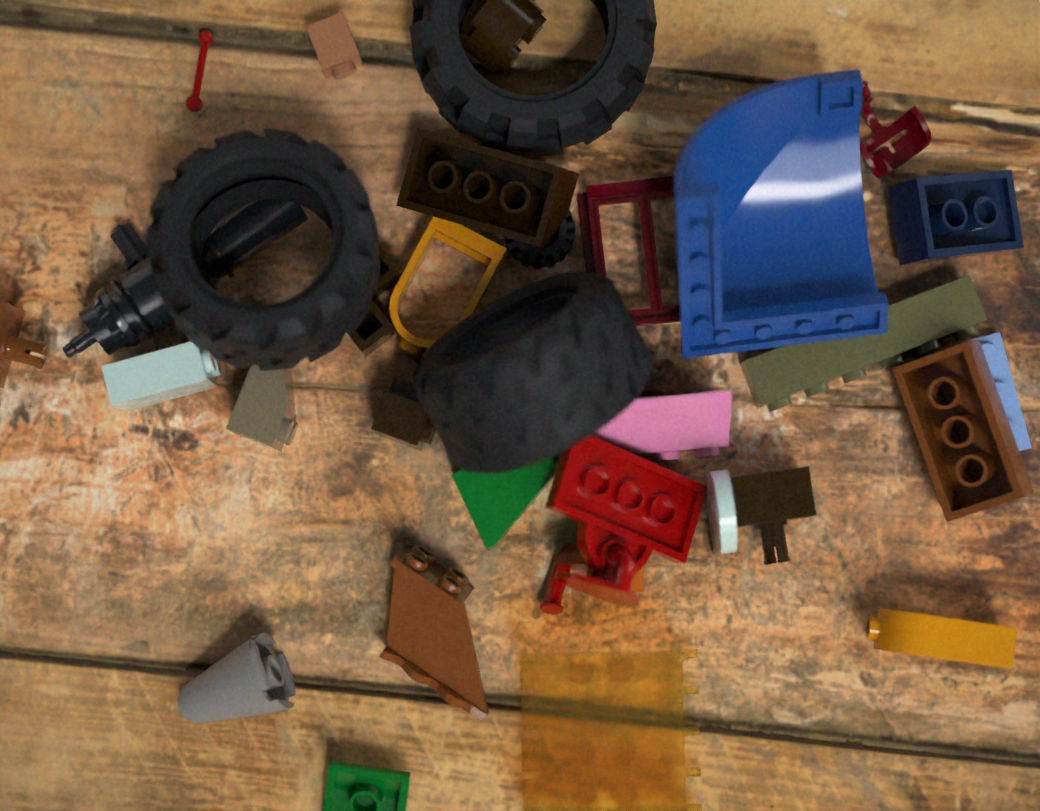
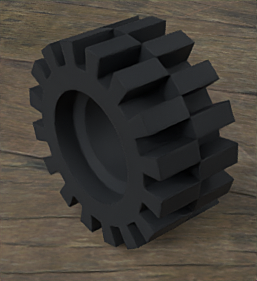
[504,210,575,270]

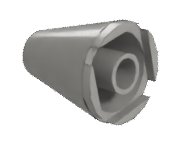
[177,632,296,724]

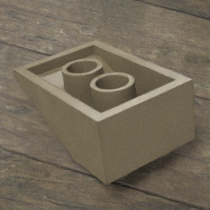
[226,365,298,451]

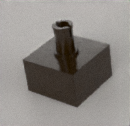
[730,466,816,565]

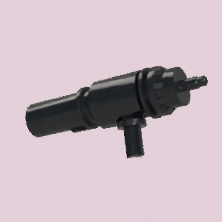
[62,199,308,358]

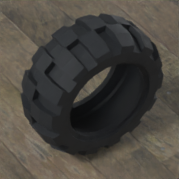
[410,0,657,158]

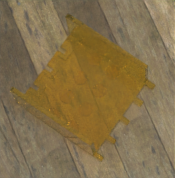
[519,649,702,811]

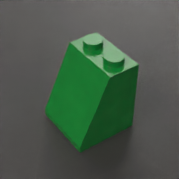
[452,453,560,551]

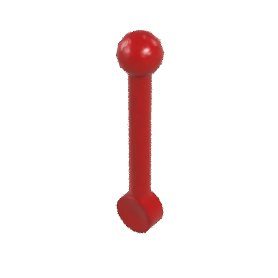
[186,30,214,112]

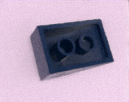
[888,170,1024,265]

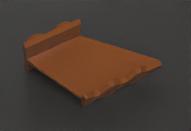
[379,544,489,720]

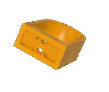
[389,217,507,358]
[866,608,1018,669]

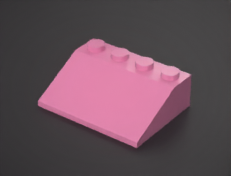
[592,390,732,462]

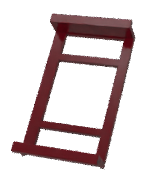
[577,176,680,326]

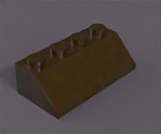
[396,128,579,248]

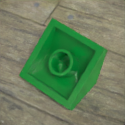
[323,760,411,811]

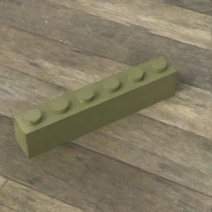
[740,275,987,412]

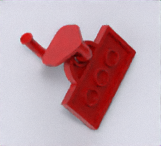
[540,435,707,615]

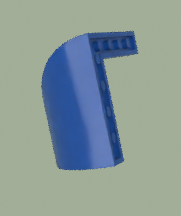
[674,69,888,359]

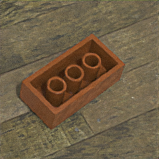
[892,339,1034,522]

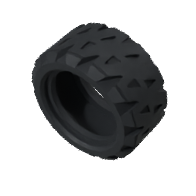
[146,129,381,371]
[412,271,653,474]

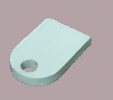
[703,470,738,555]

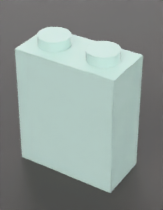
[101,341,222,412]

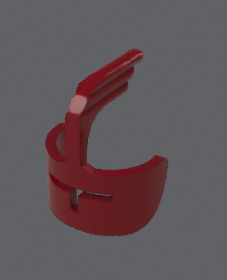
[860,80,932,179]

